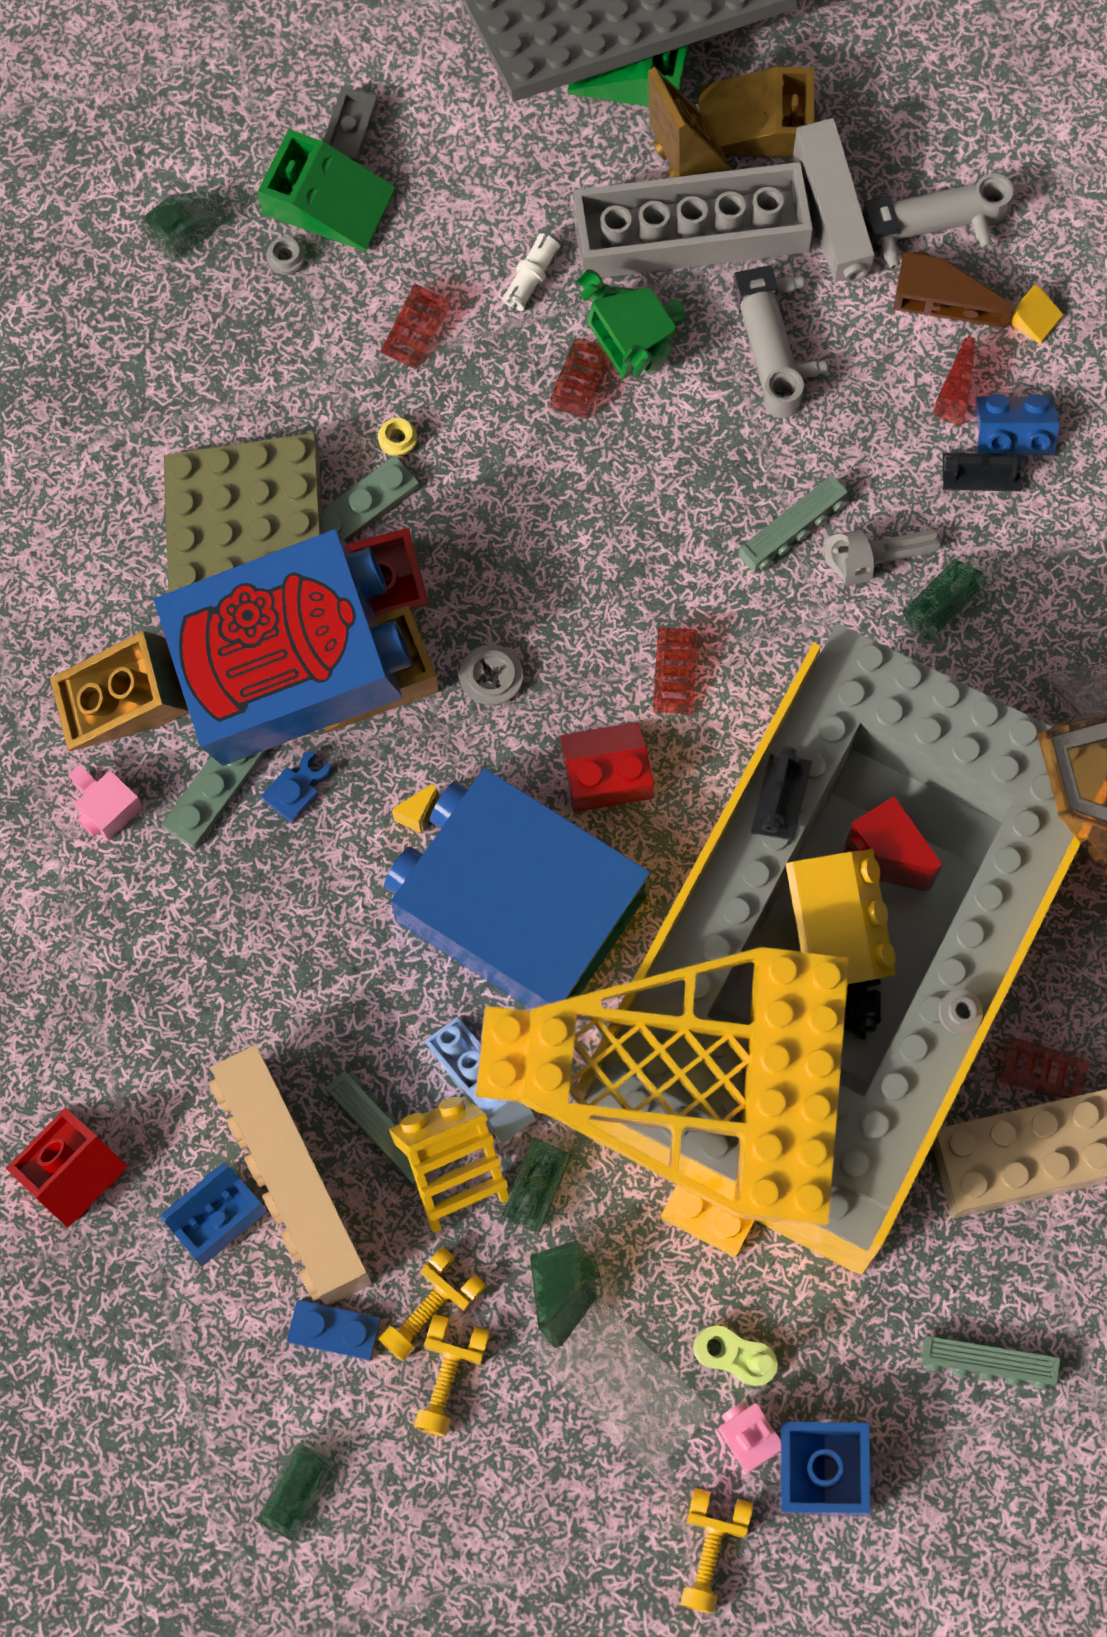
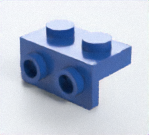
[975,394,1059,455]
[161,1162,268,1267]

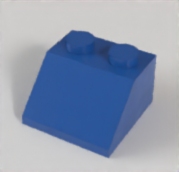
[781,1422,870,1517]

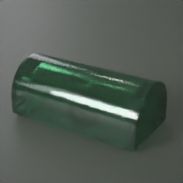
[902,559,987,640]
[500,1137,572,1233]
[256,1442,336,1542]

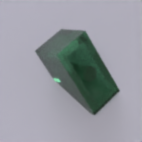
[142,191,230,264]
[530,1240,600,1348]

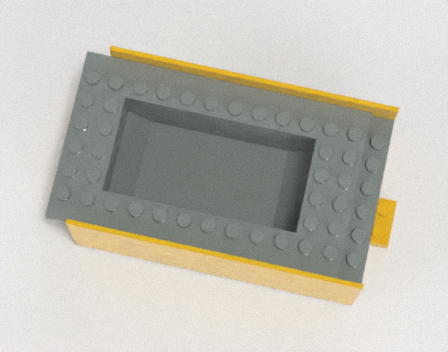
[575,623,1107,1274]

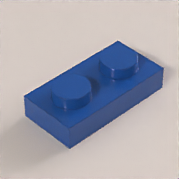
[287,1300,381,1362]

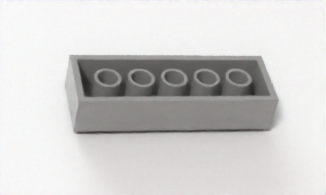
[573,162,812,278]

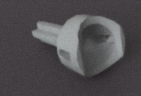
[824,529,940,586]

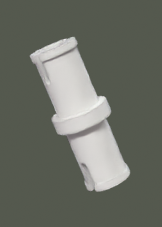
[502,234,560,311]

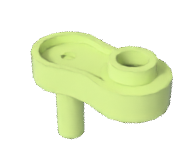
[693,1325,778,1386]

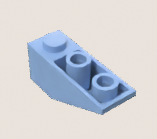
[424,1017,536,1144]

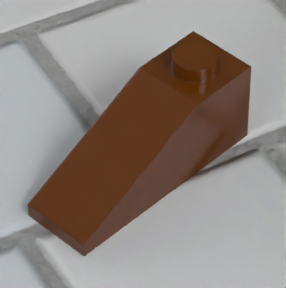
[893,252,1012,328]

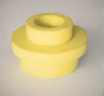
[378,418,417,456]

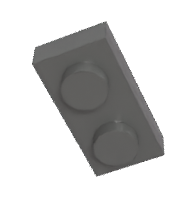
[323,86,378,163]

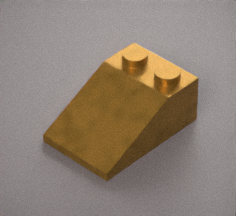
[648,66,732,178]
[50,631,189,751]

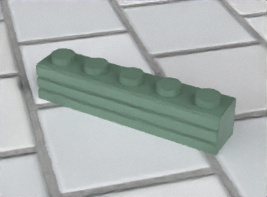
[738,475,848,573]
[326,1071,431,1187]
[920,1336,1060,1391]

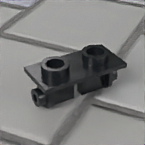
[942,452,1025,492]
[751,747,812,841]
[843,978,881,1039]

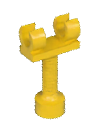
[378,1246,487,1362]
[413,1314,490,1437]
[680,1488,753,1614]

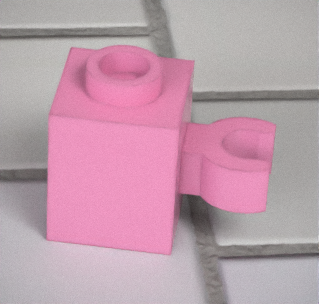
[68,765,143,841]
[718,1402,781,1474]

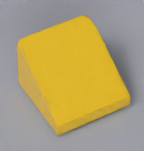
[1009,284,1063,344]
[392,784,439,833]

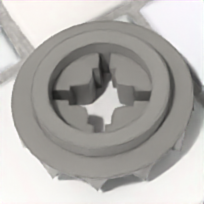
[459,644,523,707]

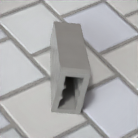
[792,118,874,282]

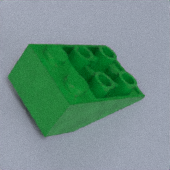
[567,44,690,107]
[257,129,396,252]

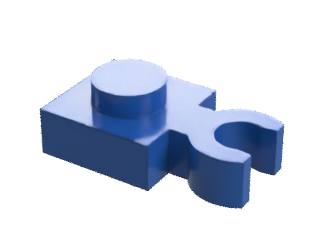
[261,750,332,824]

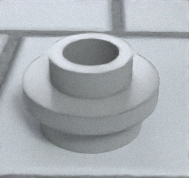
[266,237,305,275]
[938,990,983,1034]

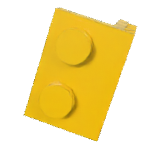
[389,1096,510,1233]

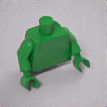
[575,269,686,379]

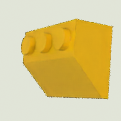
[786,849,896,984]

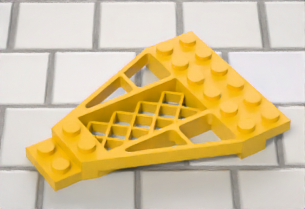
[475,947,849,1226]

